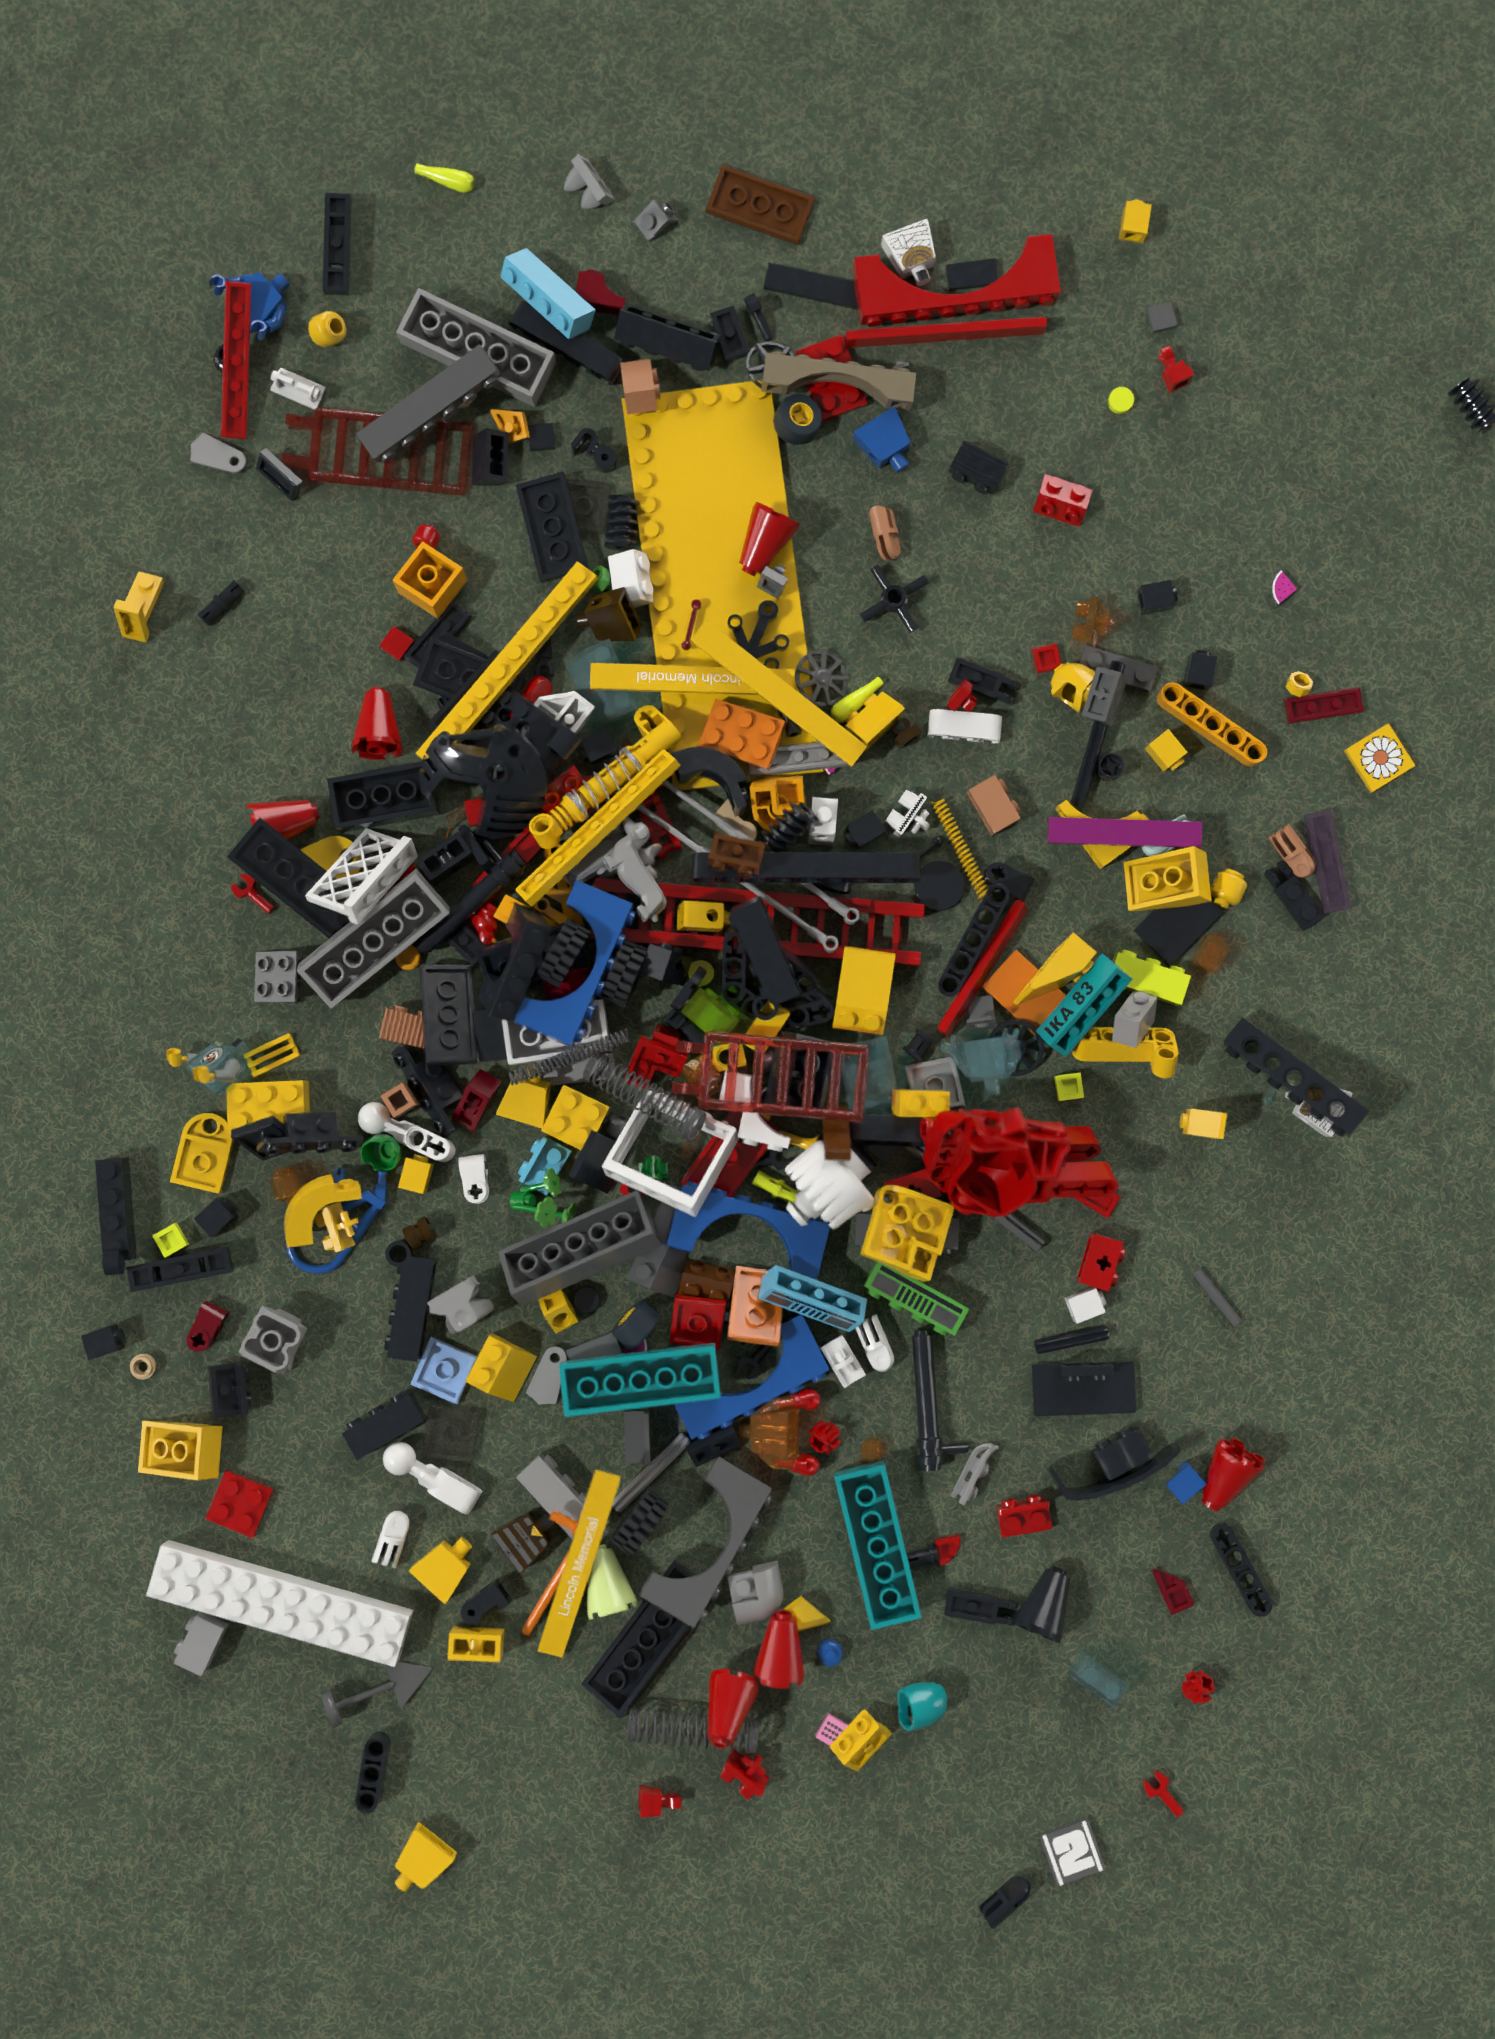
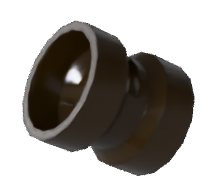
[402,1216,437,1251]

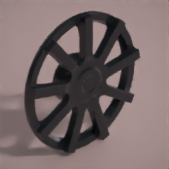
[987,1019,1044,1076]

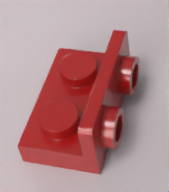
[996,1494,1052,1538]

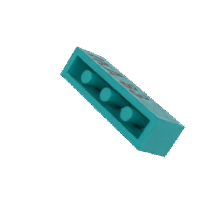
[1036,953,1133,1057]

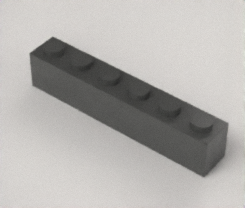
[356,345,501,463]

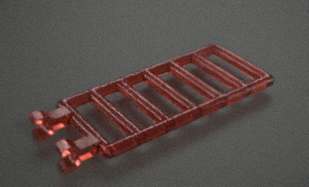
[281,407,473,496]
[672,1031,869,1122]

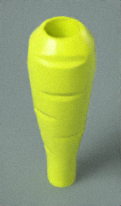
[415,164,475,193]
[831,677,884,723]

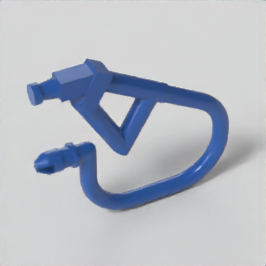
[286,1167,388,1274]

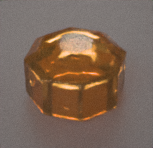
[860,1437,885,1464]

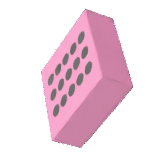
[815,1713,848,1746]

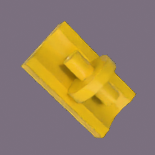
[314,1202,359,1253]

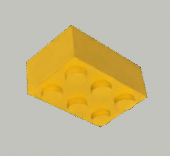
[226,1080,310,1135]

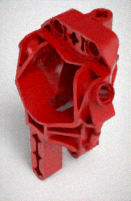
[920,1108,1119,1217]

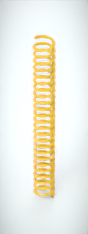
[931,799,995,913]

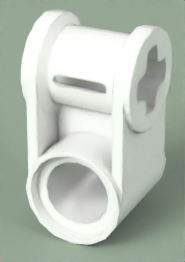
[458,1154,489,1204]

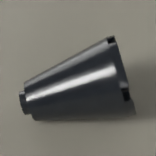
[1012,1566,1070,1643]

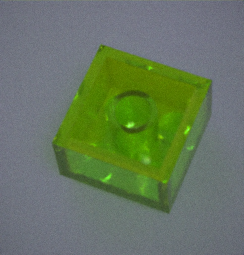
[681,988,740,1045]

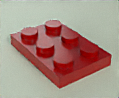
[795,334,868,422]

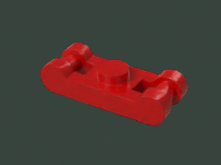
[637,790,683,859]

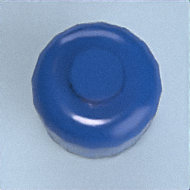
[817,1639,843,1667]

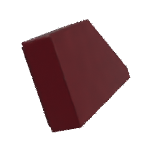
[1151,1568,1195,1615]

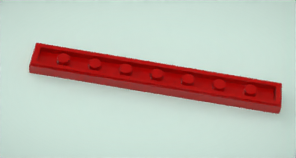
[845,317,1047,348]

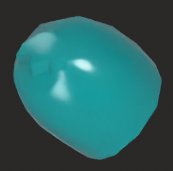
[897,1682,948,1731]

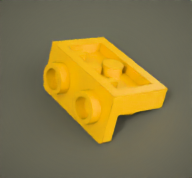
[830,1709,892,1772]

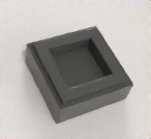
[1146,302,1178,334]

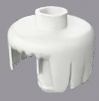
[785,1140,875,1229]

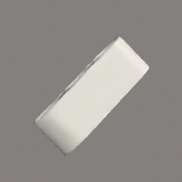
[927,709,1002,743]

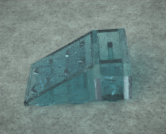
[835,1036,897,1115]

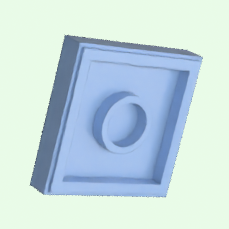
[410,1337,478,1404]

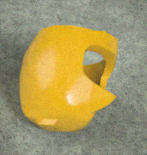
[1050,662,1095,713]

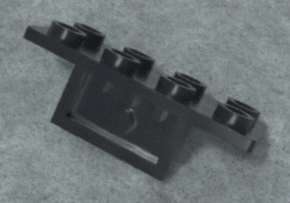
[1032,1361,1136,1416]

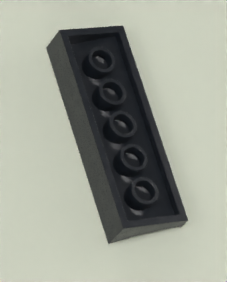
[581,1560,712,1718]

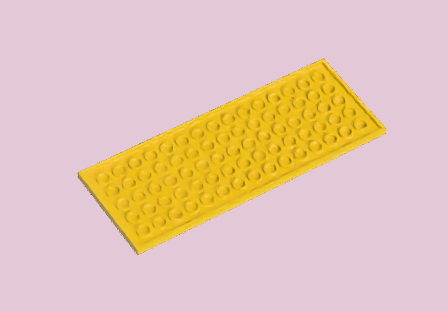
[622,380,823,791]

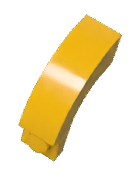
[284,1174,362,1248]

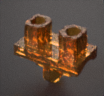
[1072,596,1116,648]

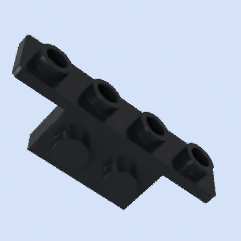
[392,1043,462,1138]
[257,1112,363,1155]

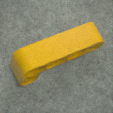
[1072,1027,1178,1078]

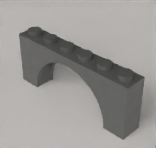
[639,1457,772,1628]

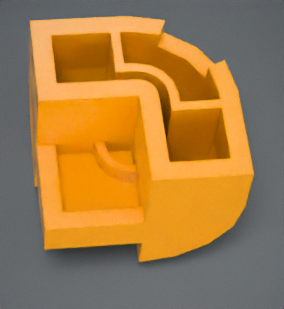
[750,774,806,833]

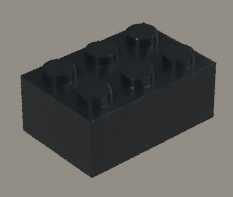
[763,1031,837,1118]

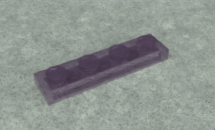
[1304,810,1351,914]

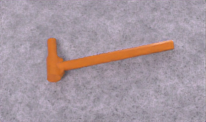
[521,1510,579,1636]

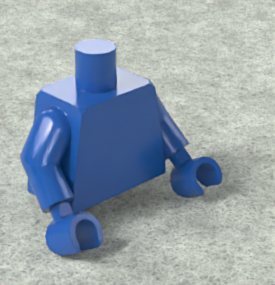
[209,272,290,340]

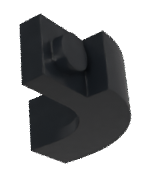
[671,747,749,817]

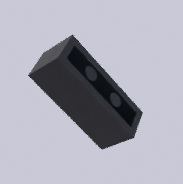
[342,1391,427,1460]

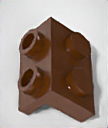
[708,833,765,877]
[678,1258,735,1309]

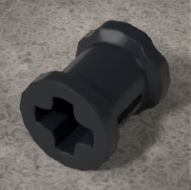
[902,1029,935,1062]

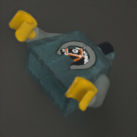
[166,1038,248,1097]

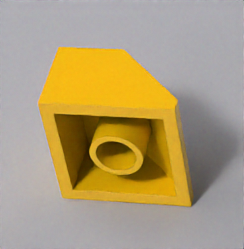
[845,691,905,751]
[465,1333,537,1402]

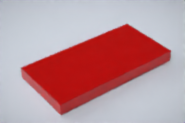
[680,1106,780,1197]

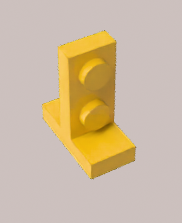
[113,572,164,643]

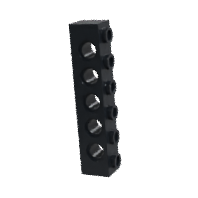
[1223,1017,1370,1138]

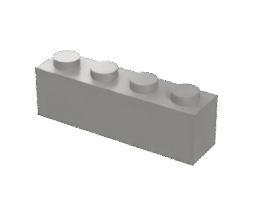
[516,1453,610,1539]

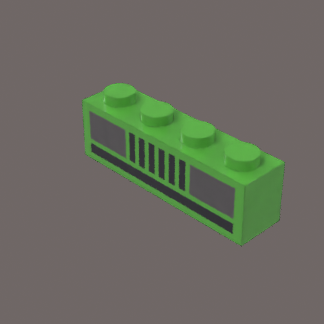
[863,1261,969,1337]

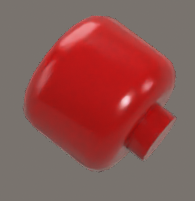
[412,524,440,549]

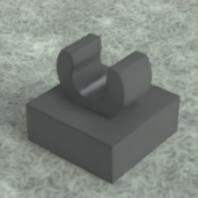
[757,563,788,599]

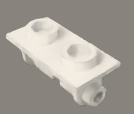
[270,368,326,410]

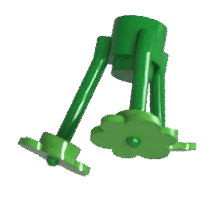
[510,1168,576,1227]

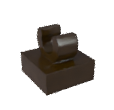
[891,717,922,750]

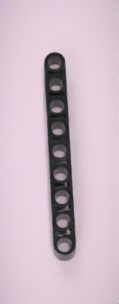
[692,852,920,883]

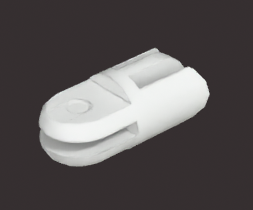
[855,1314,894,1372]
[371,1511,409,1569]

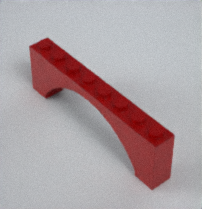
[852,234,1061,327]

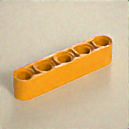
[1157,682,1267,767]

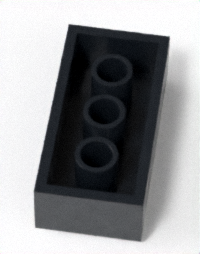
[327,762,440,833]

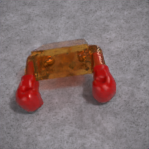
[739,1389,821,1476]

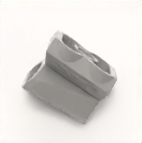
[427,1275,494,1334]
[238,1305,308,1375]

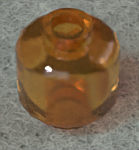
[269,1166,306,1206]

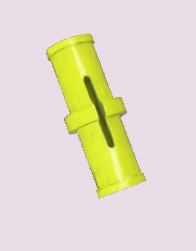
[752,1170,799,1204]

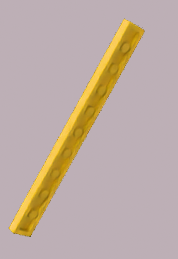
[416,561,598,759]

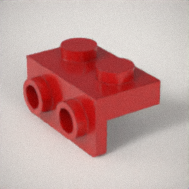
[1033,474,1092,527]

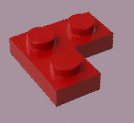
[623,1036,688,1090]

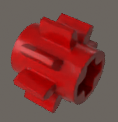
[809,1420,841,1454]
[1182,1670,1214,1704]

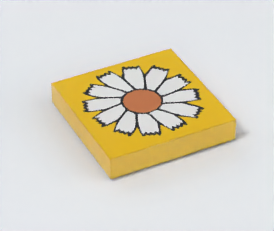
[1344,723,1415,793]

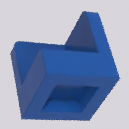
[1166,1461,1206,1504]

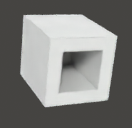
[1064,1287,1107,1324]

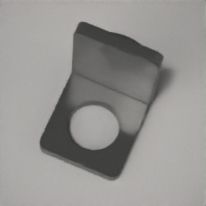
[967,995,996,1032]

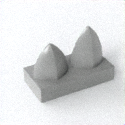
[564,154,615,209]

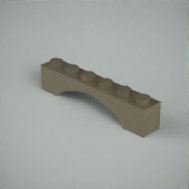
[761,351,916,411]

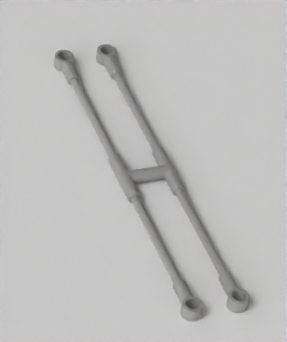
[613,747,859,953]

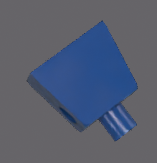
[853,407,910,473]

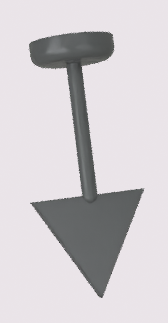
[322,1662,434,1728]

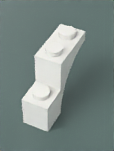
[719,1070,791,1152]

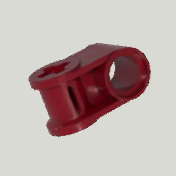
[186,1301,229,1352]

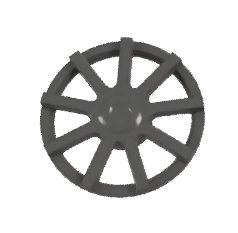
[795,650,849,707]

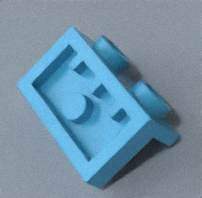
[518,1136,572,1196]

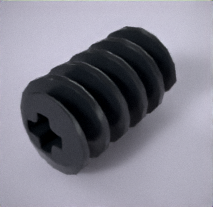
[1448,377,1495,434]
[604,494,640,551]
[761,801,817,852]

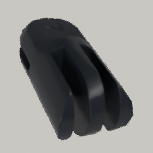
[978,1876,1032,1929]

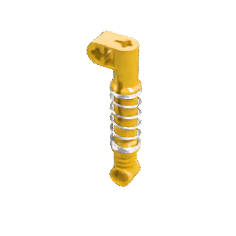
[529,705,682,849]

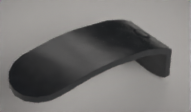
[1047,1443,1181,1501]

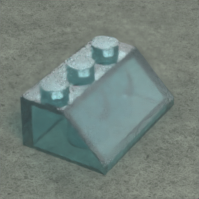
[565,638,639,732]

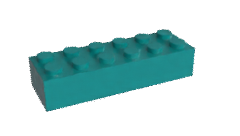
[559,1343,721,1417]
[833,1460,922,1630]

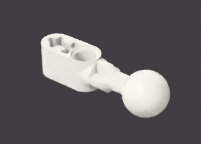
[358,1102,455,1162]
[383,1442,482,1515]

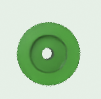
[591,565,612,593]

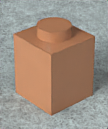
[381,1083,420,1118]

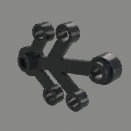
[727,600,789,669]

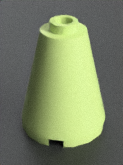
[587,1544,639,1620]

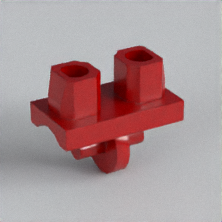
[720,1748,769,1800]

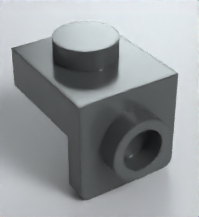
[634,200,678,241]

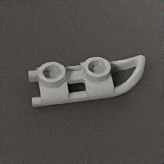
[951,1443,999,1506]

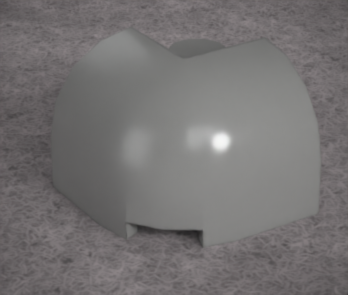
[727,1561,783,1625]

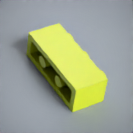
[1112,950,1191,1006]

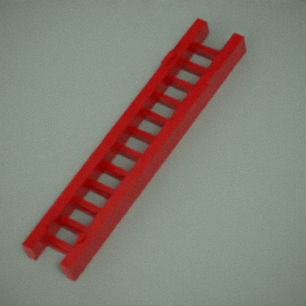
[590,878,925,967]

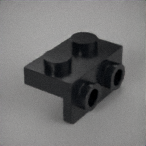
[208,1362,251,1418]

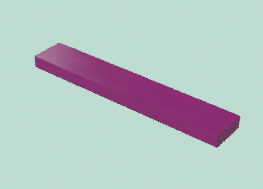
[1047,817,1202,848]

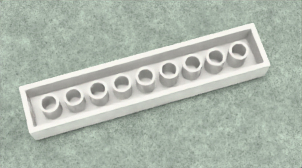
[146,1540,414,1667]

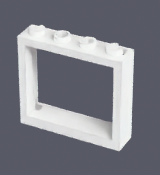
[602,1090,739,1217]

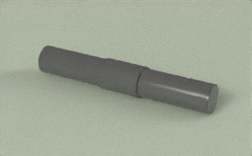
[1192,1268,1242,1326]

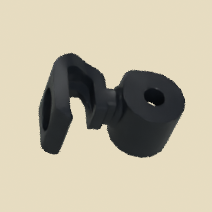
[571,428,616,473]

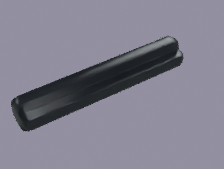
[1034,1326,1110,1354]

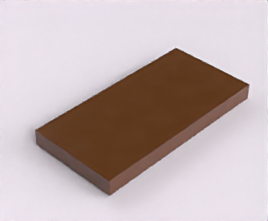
[705,165,815,246]

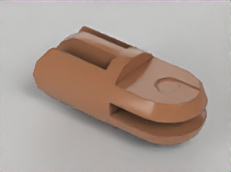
[869,505,900,561]
[1268,824,1316,878]

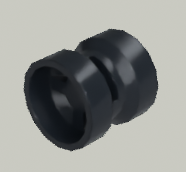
[1095,753,1124,781]

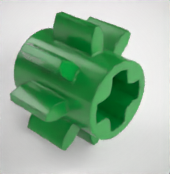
[638,1156,668,1183]

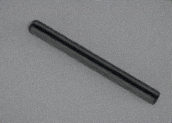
[1070,660,1125,808]

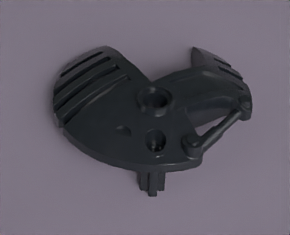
[419,724,548,840]

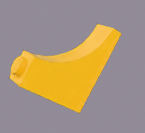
[1055,800,1149,869]

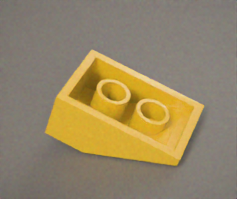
[1124,846,1211,912]
[1013,933,1097,1005]
[833,946,895,1035]
[138,1421,223,1480]

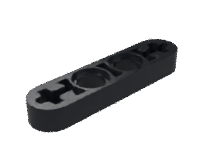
[1210,1523,1272,1617]

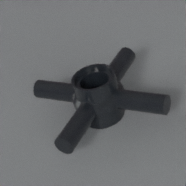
[859,564,929,633]

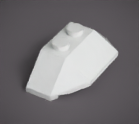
[520,691,595,735]

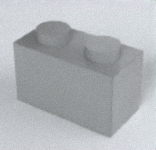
[1112,990,1158,1048]
[174,1612,229,1676]

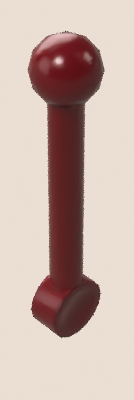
[681,599,701,650]

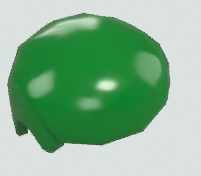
[360,1134,402,1171]

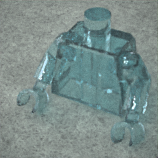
[941,1028,1022,1095]

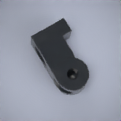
[460,1579,512,1624]

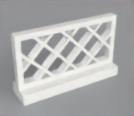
[305,828,418,925]

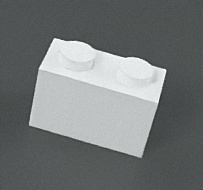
[608,549,653,608]

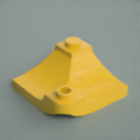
[860,1185,954,1282]

